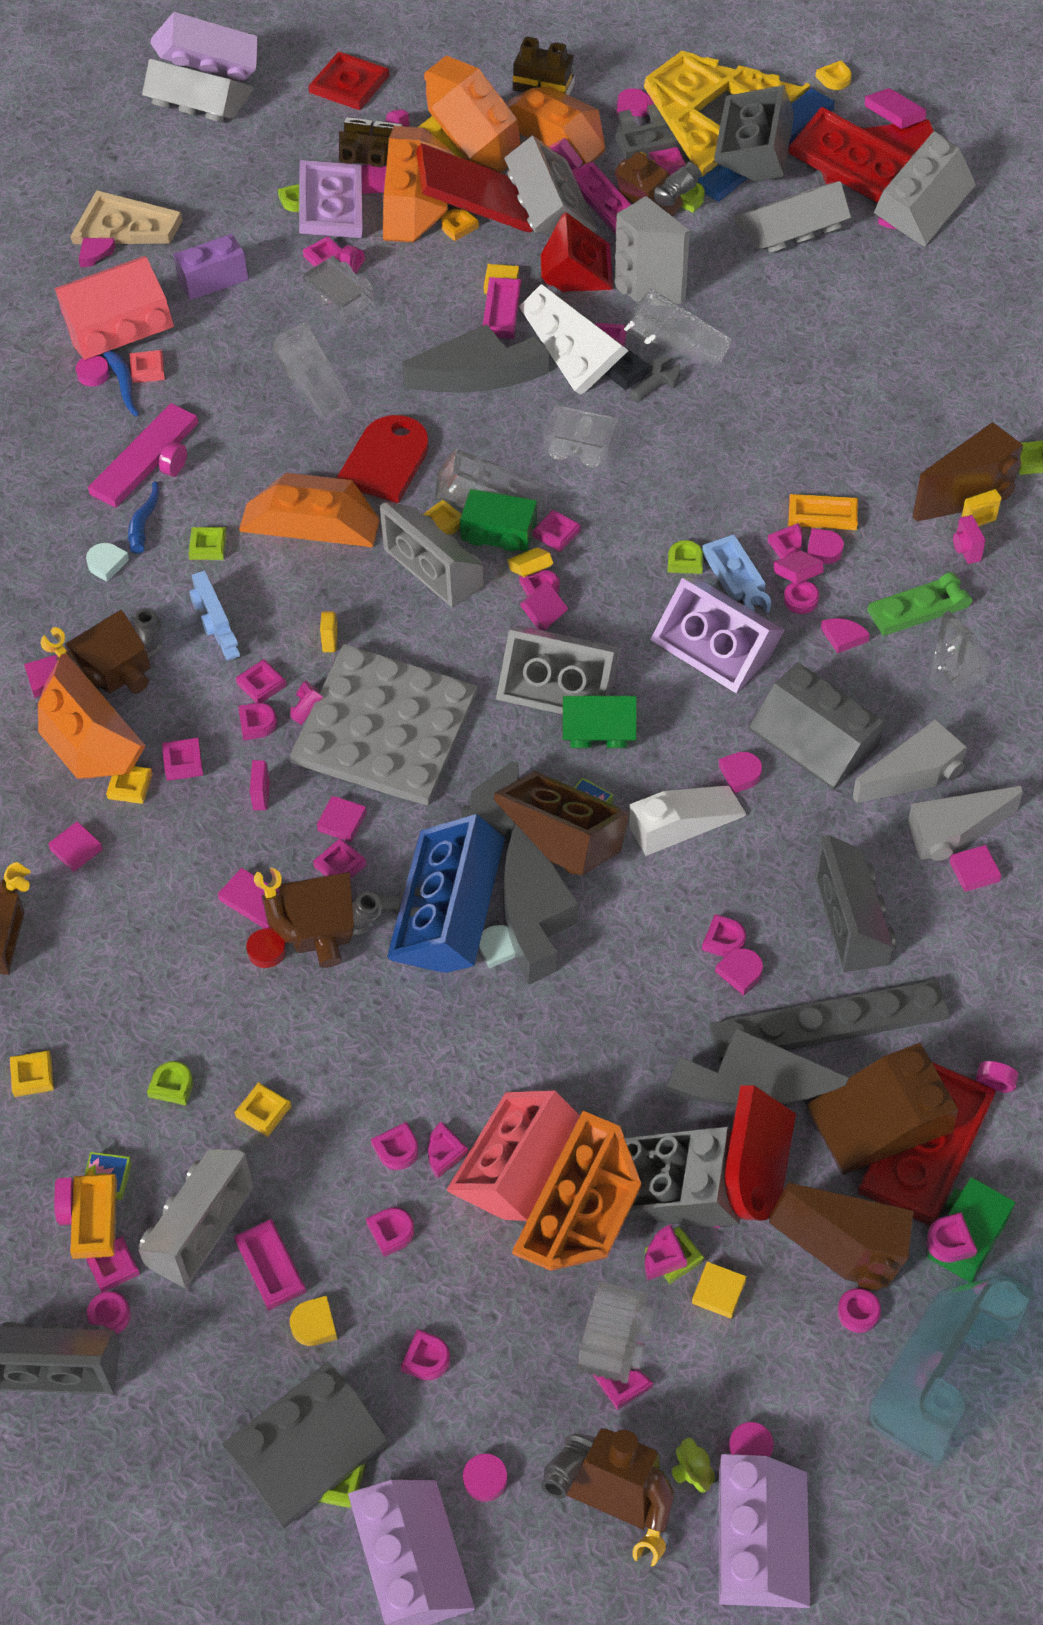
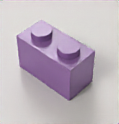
[173,234,248,300]

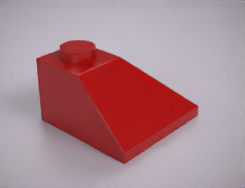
[540,212,613,292]

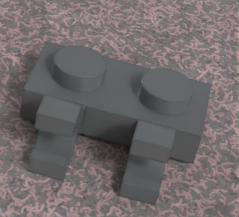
[616,104,682,159]

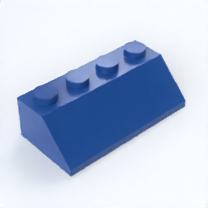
[387,814,505,973]

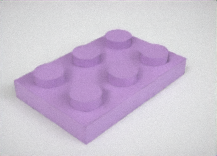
[299,160,363,238]

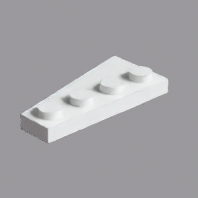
[519,284,629,394]

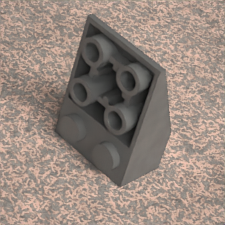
[624,1127,741,1228]

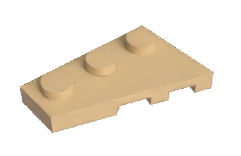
[70,190,183,244]

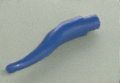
[102,350,139,417]
[128,481,159,554]

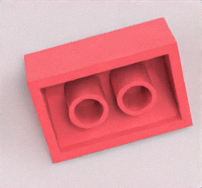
[54,256,174,360]
[446,1090,580,1221]

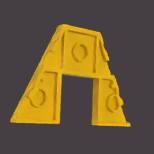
[644,51,811,177]

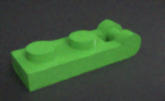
[867,572,972,636]

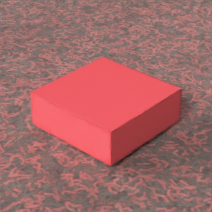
[130,350,165,383]

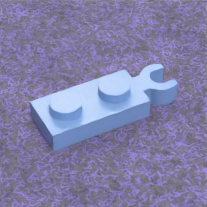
[703,534,771,613]
[189,570,240,661]

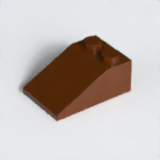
[912,422,1023,521]
[493,771,629,876]
[807,1042,958,1175]
[769,1182,913,1290]

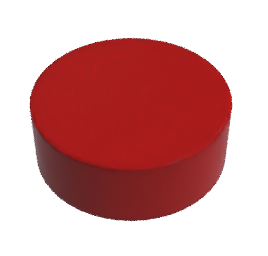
[246,928,286,968]

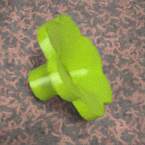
[672,1438,716,1493]

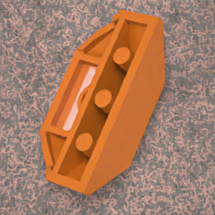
[424,55,521,172]
[506,86,605,165]
[383,126,452,242]
[239,473,380,547]
[38,654,146,779]
[512,1111,641,1271]

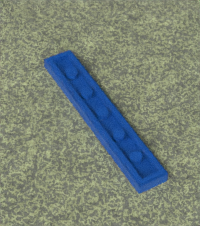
[697,88,835,202]

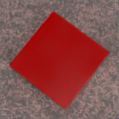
[308,51,390,111]

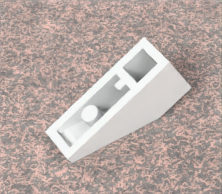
[629,786,746,856]

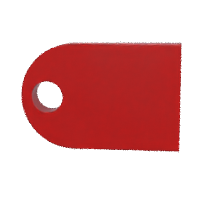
[337,415,429,503]
[725,1085,796,1221]

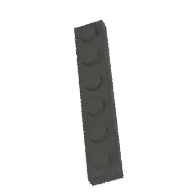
[709,979,949,1063]

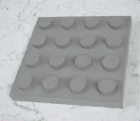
[290,644,478,805]

